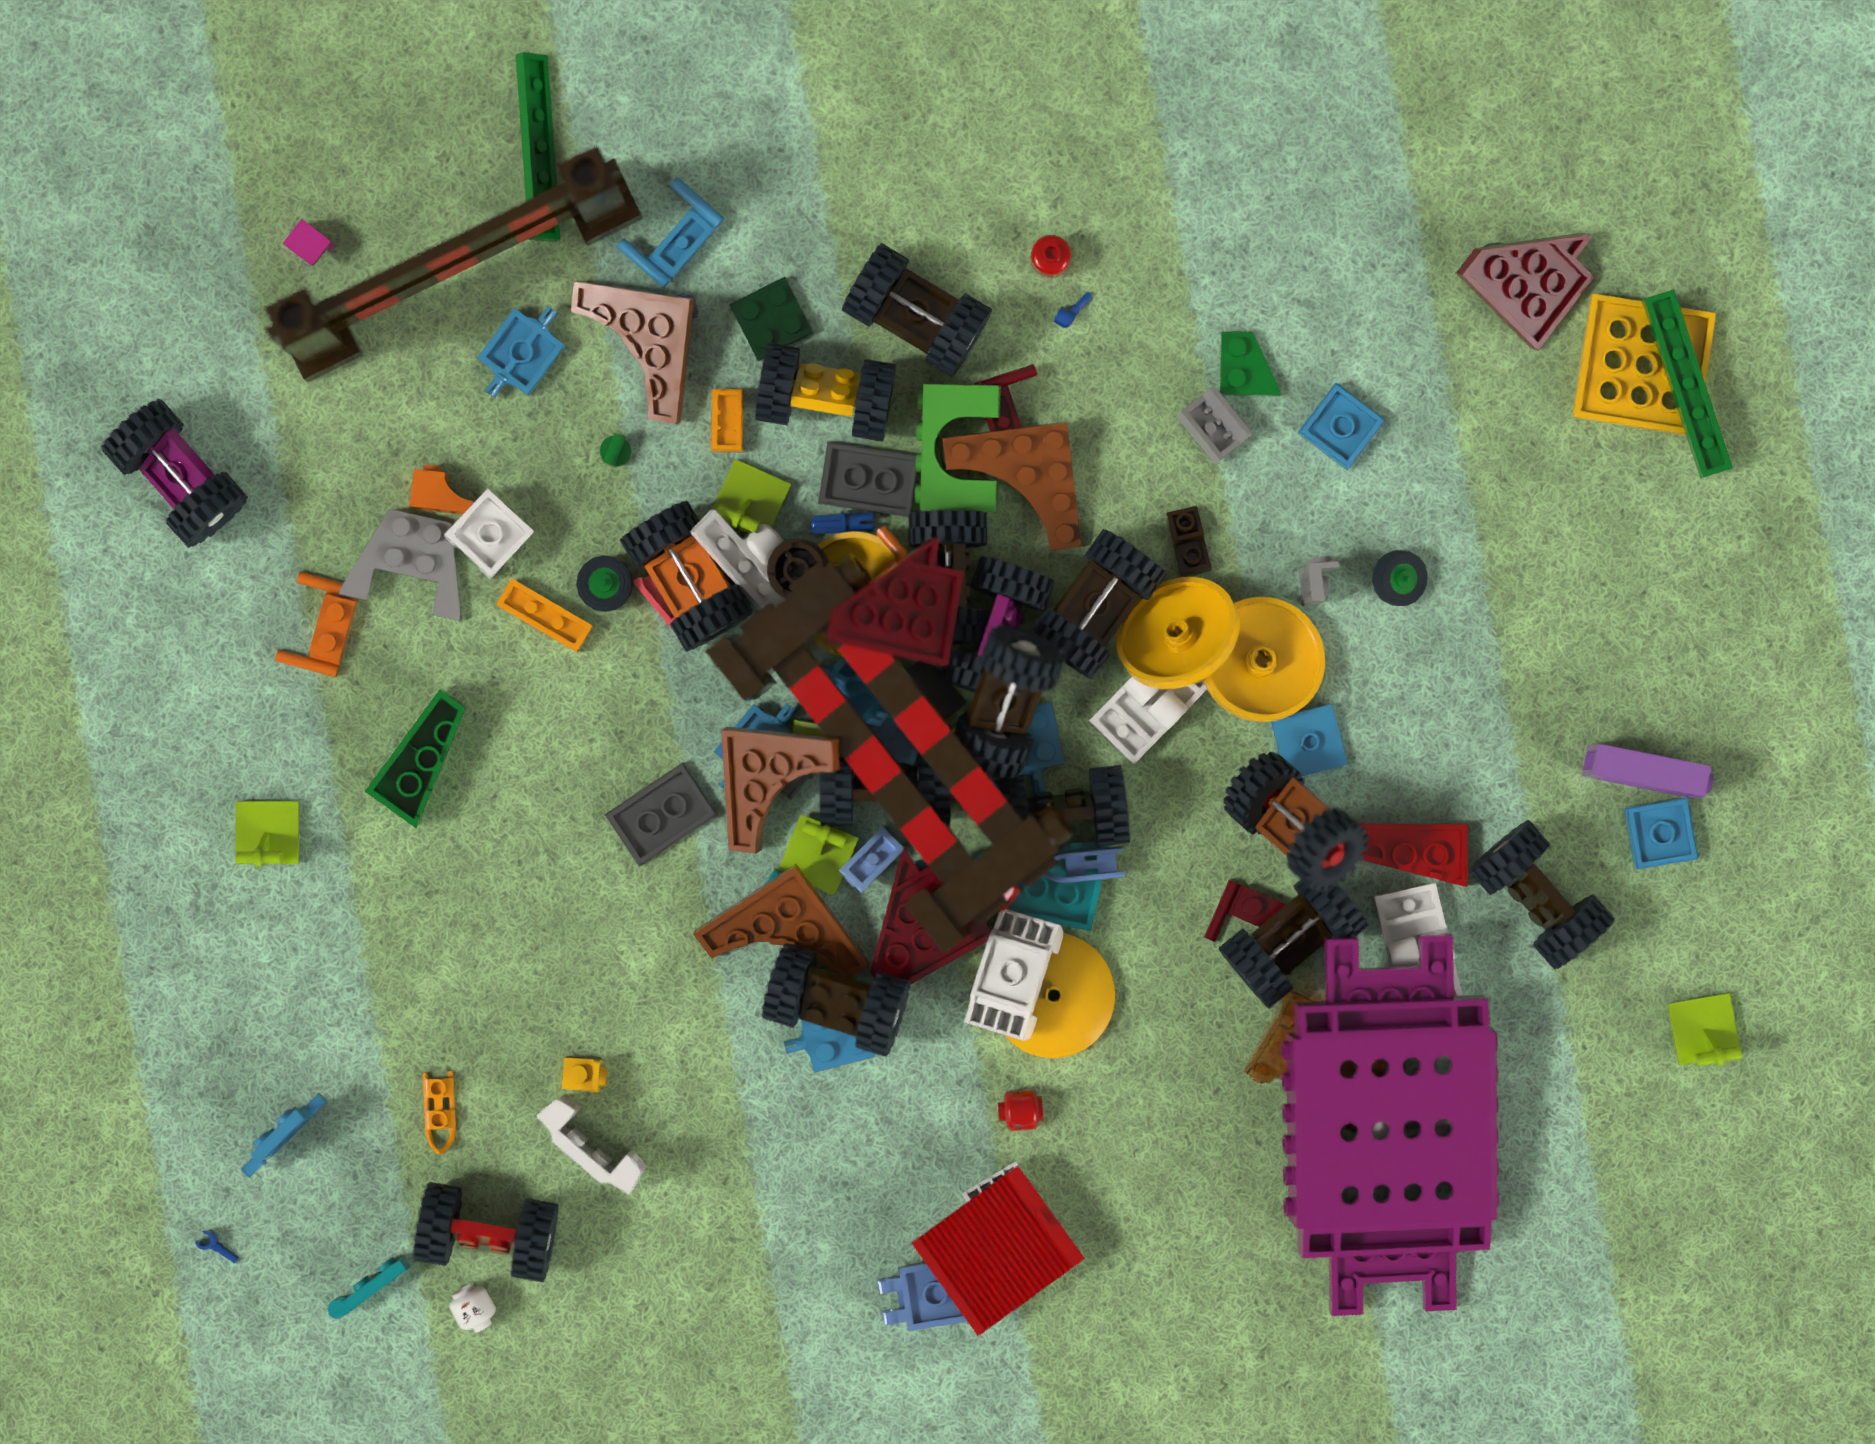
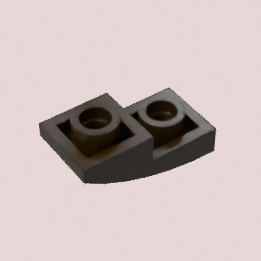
[1166,506,1212,577]

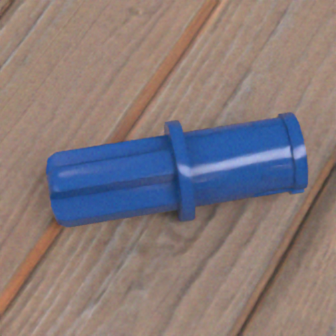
[811,511,874,534]

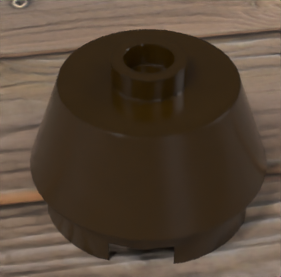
[767,538,829,599]

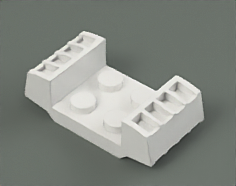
[965,909,1064,1041]
[536,1095,647,1194]

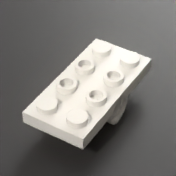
[1089,677,1207,765]
[1373,883,1463,996]

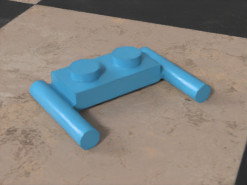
[616,177,725,288]

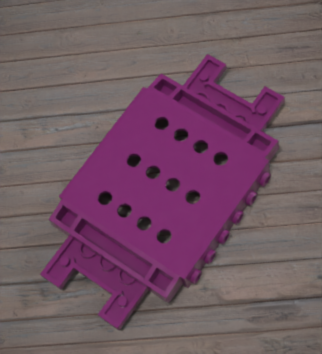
[1281,933,1499,1316]

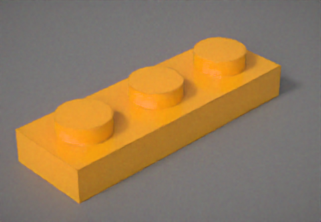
[496,578,594,653]

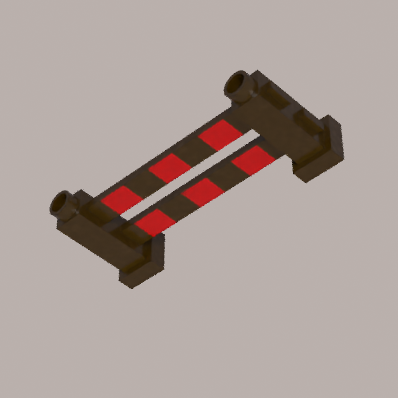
[264,146,643,382]
[705,554,1074,954]

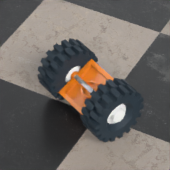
[620,500,754,652]

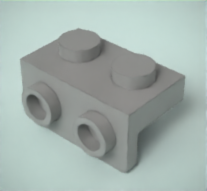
[1176,386,1252,464]

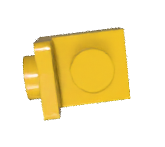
[562,1057,608,1093]

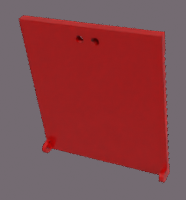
[911,1165,1085,1337]

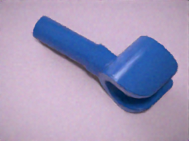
[1054,292,1092,328]
[195,1231,239,1264]

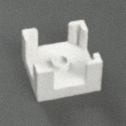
[444,488,534,580]

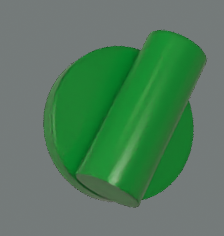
[600,433,631,467]

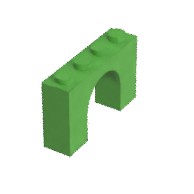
[915,384,1001,512]

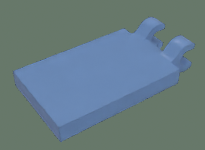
[877,1263,967,1331]

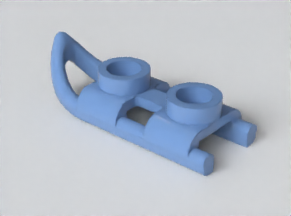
[1044,846,1125,883]

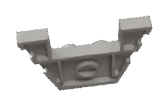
[339,509,461,621]

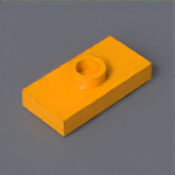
[711,389,744,453]

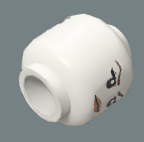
[449,1283,496,1333]

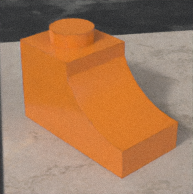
[409,465,474,515]

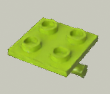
[711,459,792,533]
[235,801,299,867]
[778,814,859,896]
[1667,993,1742,1067]

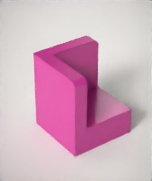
[283,219,336,266]

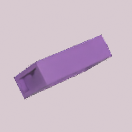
[1582,744,1714,798]

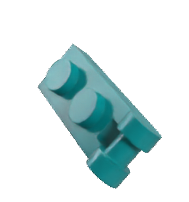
[327,1257,411,1319]

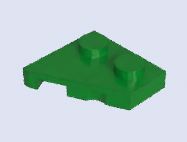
[1220,332,1280,396]

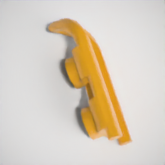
[423,1071,456,1155]

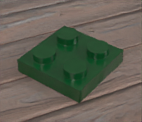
[729,276,813,361]

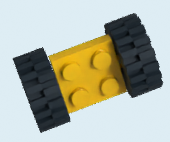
[755,343,896,442]

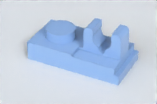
[839,827,904,892]

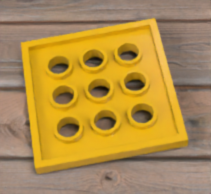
[1572,293,1716,436]

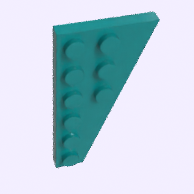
[915,841,1109,931]

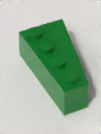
[365,688,467,828]

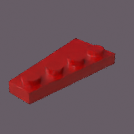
[1359,823,1468,887]

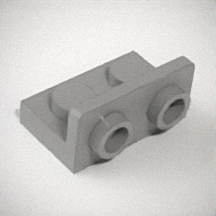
[1299,556,1340,606]

